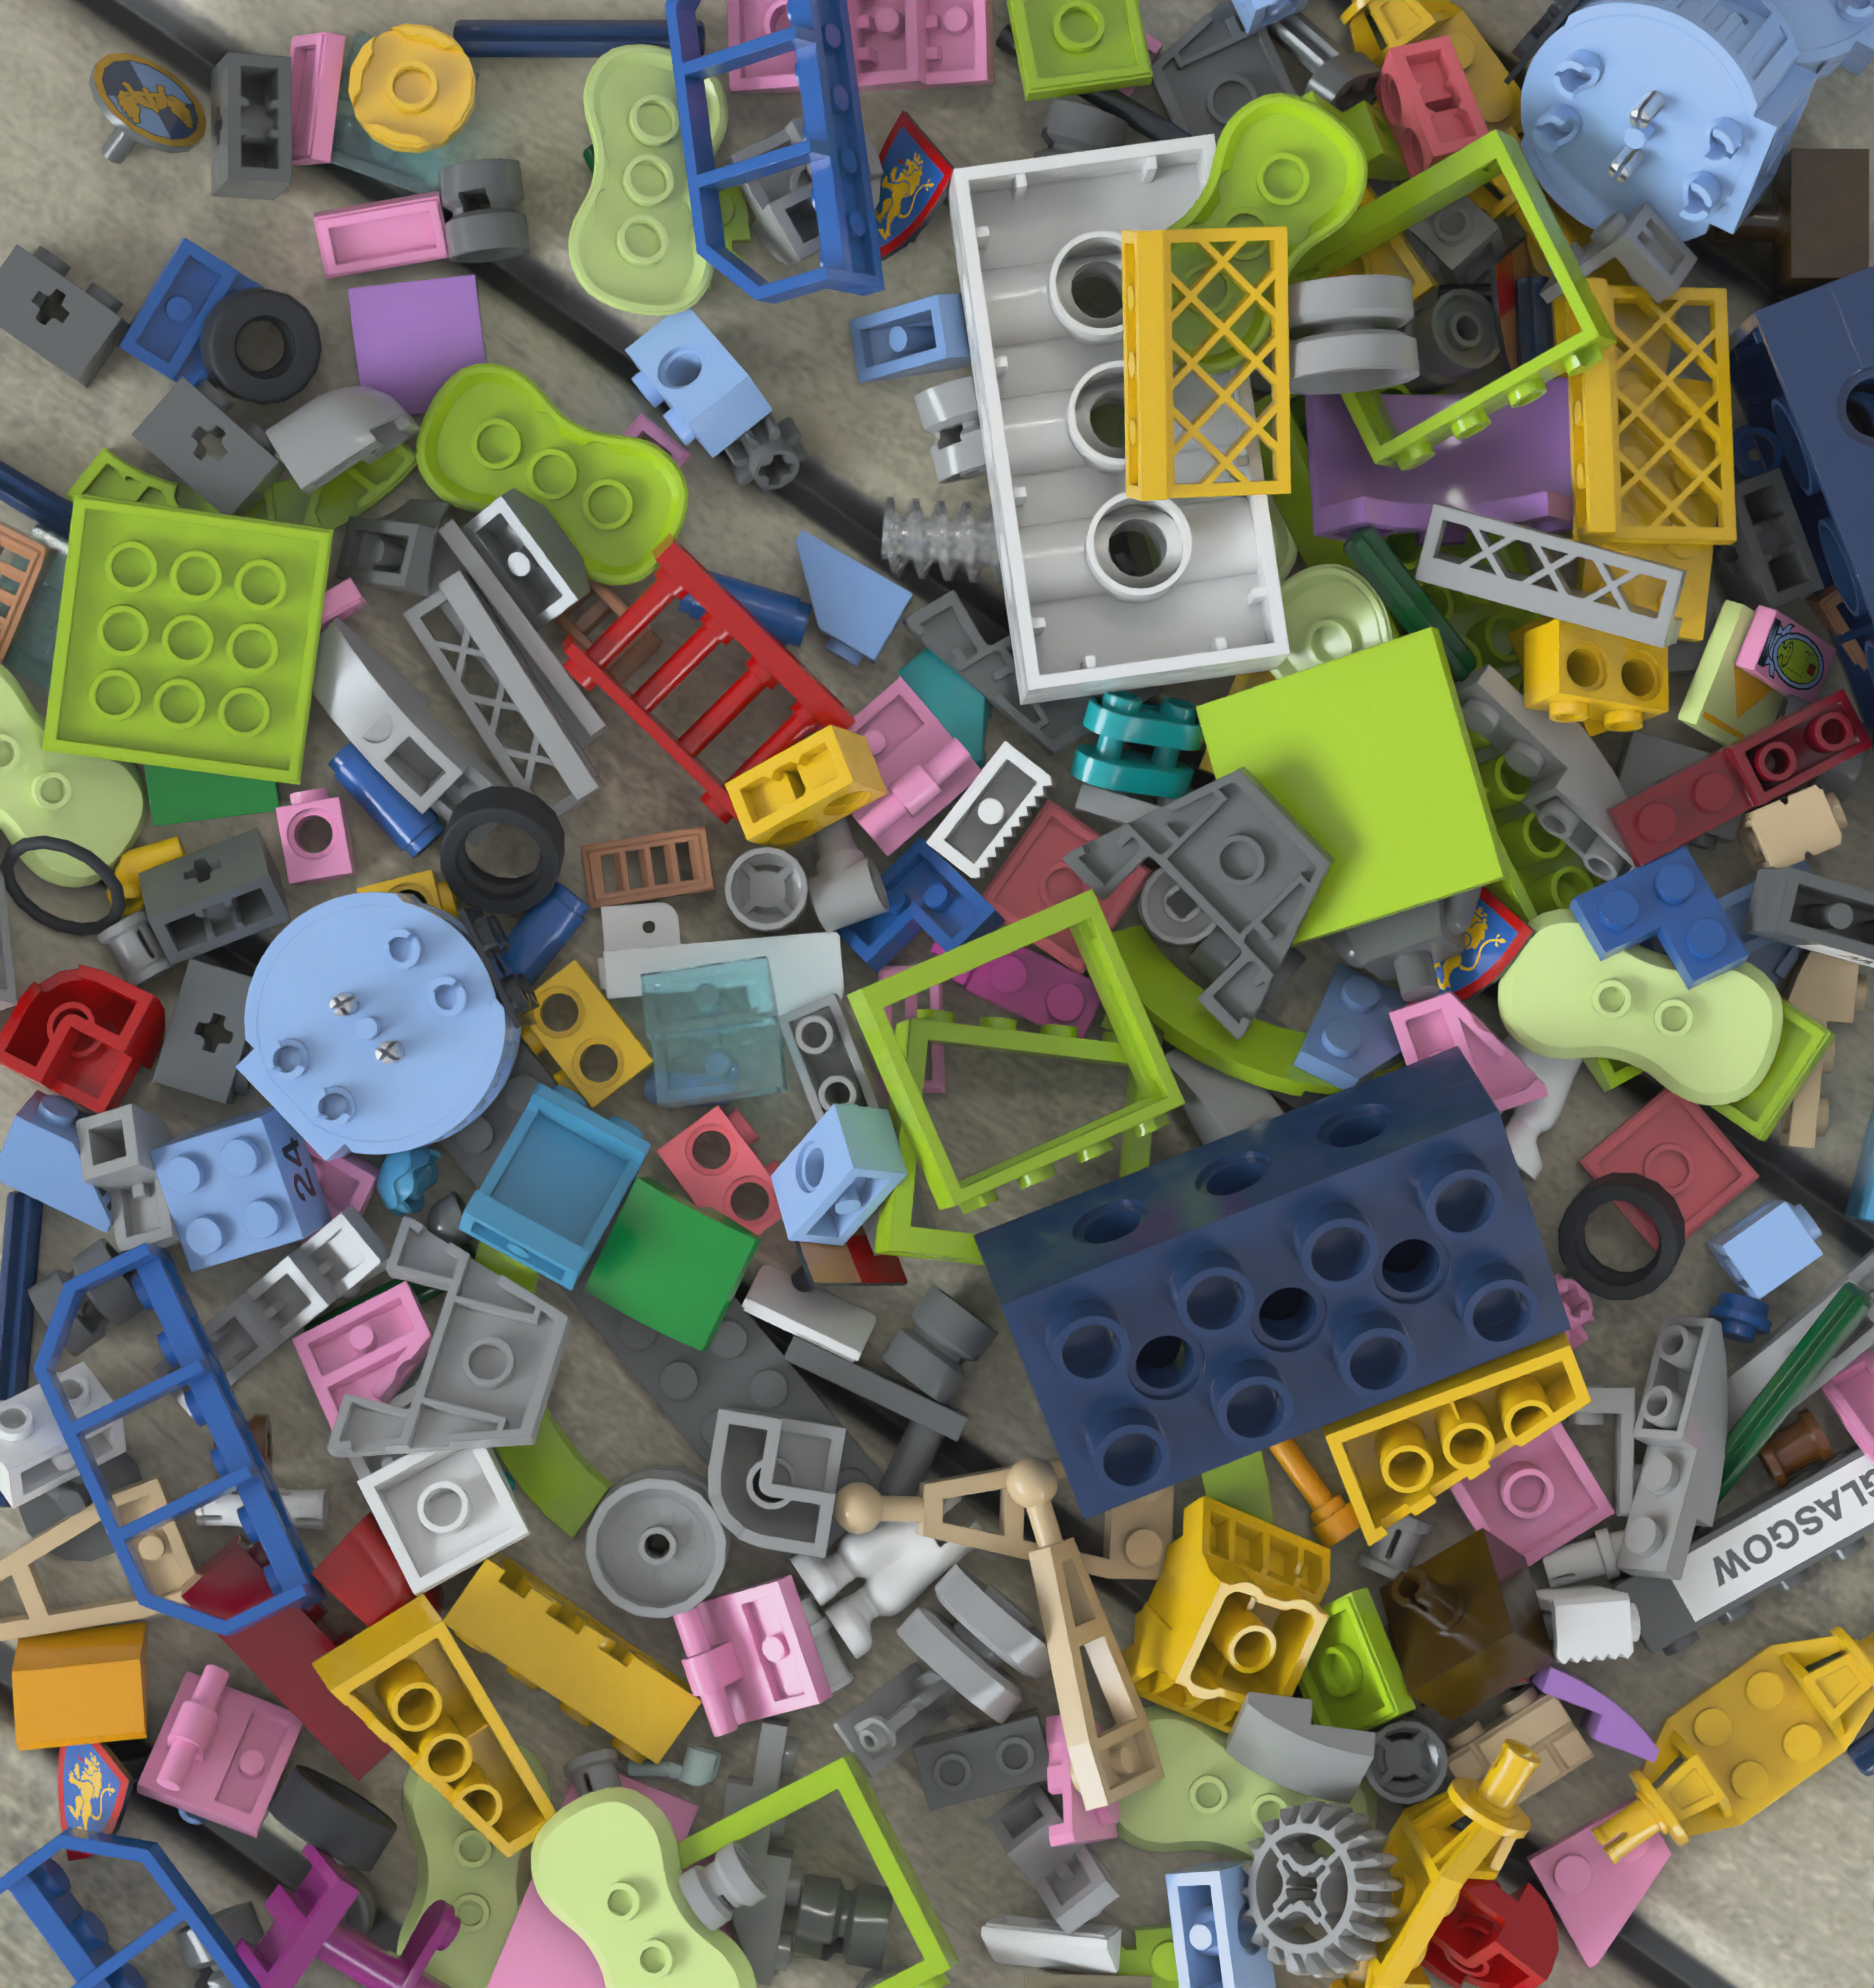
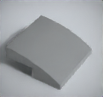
[1225,1692,1375,1804]

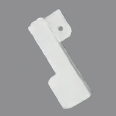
[598,902,844,1018]

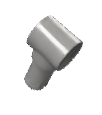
[808,816,889,933]

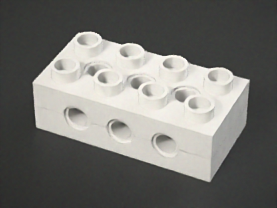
[948,134,1290,705]

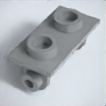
[833,1662,956,1778]

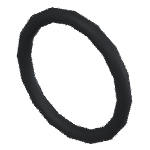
[0,835,126,936]

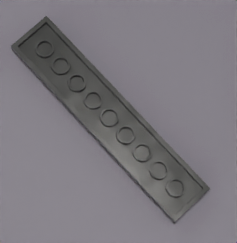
[439,1037,891,1573]

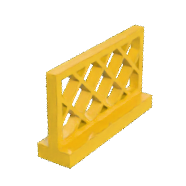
[1121,226,1291,501]
[1565,278,1737,546]

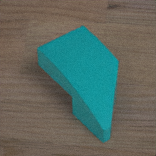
[897,648,993,769]

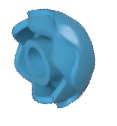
[376,1145,441,1218]

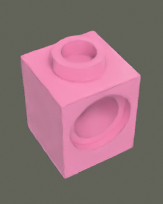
[276,788,359,886]

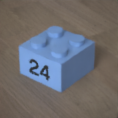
[149,1106,332,1272]

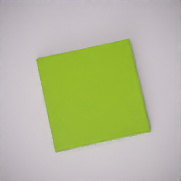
[42,493,334,785]
[1196,627,1510,947]

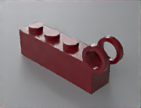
[181,1532,393,1781]

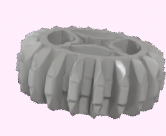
[1240,1801,1405,1978]

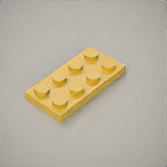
[1576,369,1717,643]

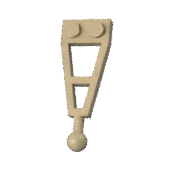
[833,1457,1174,1580]
[1006,1457,1165,1811]
[0,1473,200,1641]

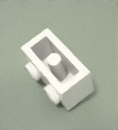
[0,1361,126,1509]

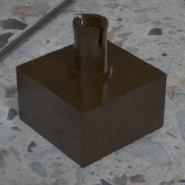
[1715,148,1869,296]
[1379,1528,1556,1722]

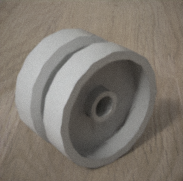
[1288,274,1420,395]
[585,1464,733,1618]
[897,1562,1051,1724]

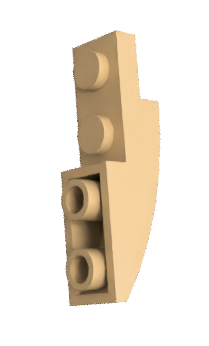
[1779,949,1867,1149]

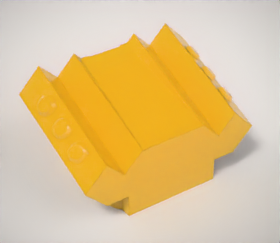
[1121,1496,1331,1734]

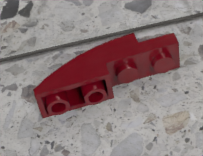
[1607,689,1873,867]

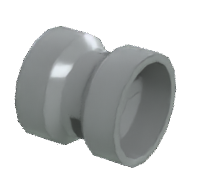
[678,1840,769,1931]

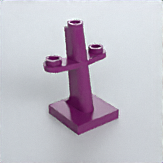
[234,1843,461,1988]

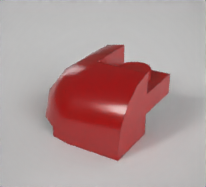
[0,964,165,1114]
[311,1512,444,1627]
[1421,1878,1559,1988]

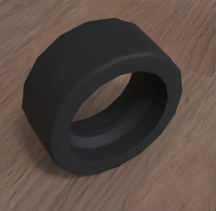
[440,786,565,914]
[1558,1172,1685,1301]
[269,1765,397,1872]

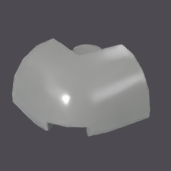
[726,114,884,266]
[265,386,420,495]
[708,1407,846,1558]

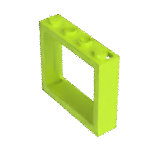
[1288,129,1618,471]
[847,889,1185,1215]
[874,1009,1152,1266]
[677,1753,960,1988]

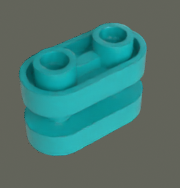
[1070,691,1204,799]

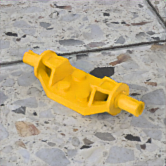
[1339,0,1579,262]
[1590,1625,1874,1865]
[1329,1738,1542,1988]

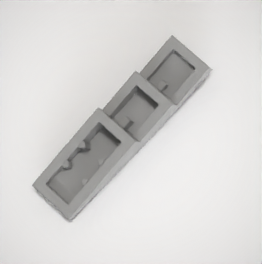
[152,1205,391,1419]

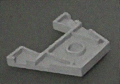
[327,1216,572,1458]

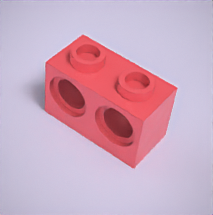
[1374,35,1489,179]
[656,1105,782,1235]

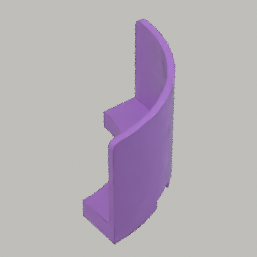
[1304,377,1573,546]

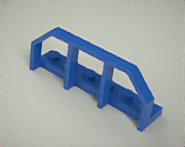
[665,0,885,304]
[33,1242,328,1636]
[0,1827,262,1988]

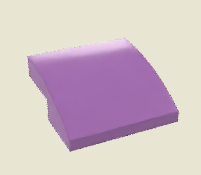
[348,274,488,417]
[1530,1662,1659,1763]

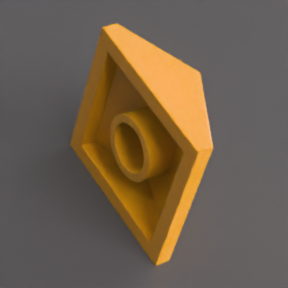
[12,1622,148,1751]

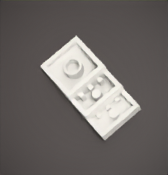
[348,1320,531,1596]

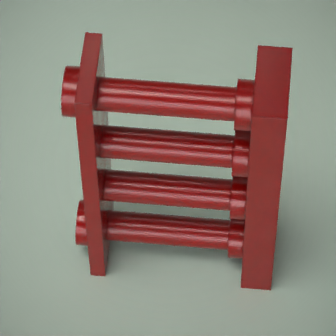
[562,533,856,825]

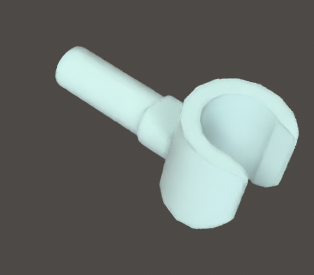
[628,1745,721,1786]

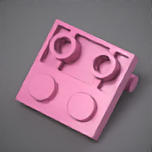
[848,676,982,857]
[673,1575,833,1737]
[137,1665,304,1838]

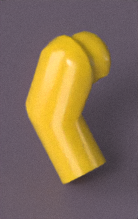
[107,835,186,916]

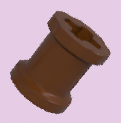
[1757,1408,1835,1489]

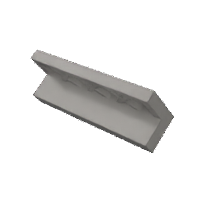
[1415,503,1687,648]
[429,519,610,750]
[402,570,606,819]

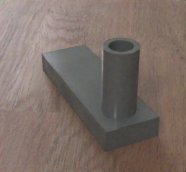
[783,1335,969,1496]

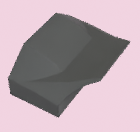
[460,488,591,632]
[335,499,450,597]

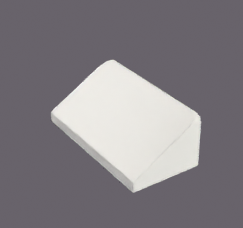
[742,1264,876,1363]
[981,1914,1122,1975]

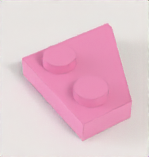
[1389,990,1549,1112]
[292,1281,434,1430]
[1046,1714,1120,1847]

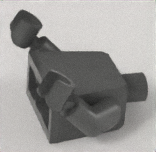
[1321,887,1482,1002]

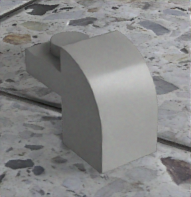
[76,1104,181,1254]
[987,1782,1120,1935]

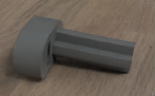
[1268,12,1381,113]

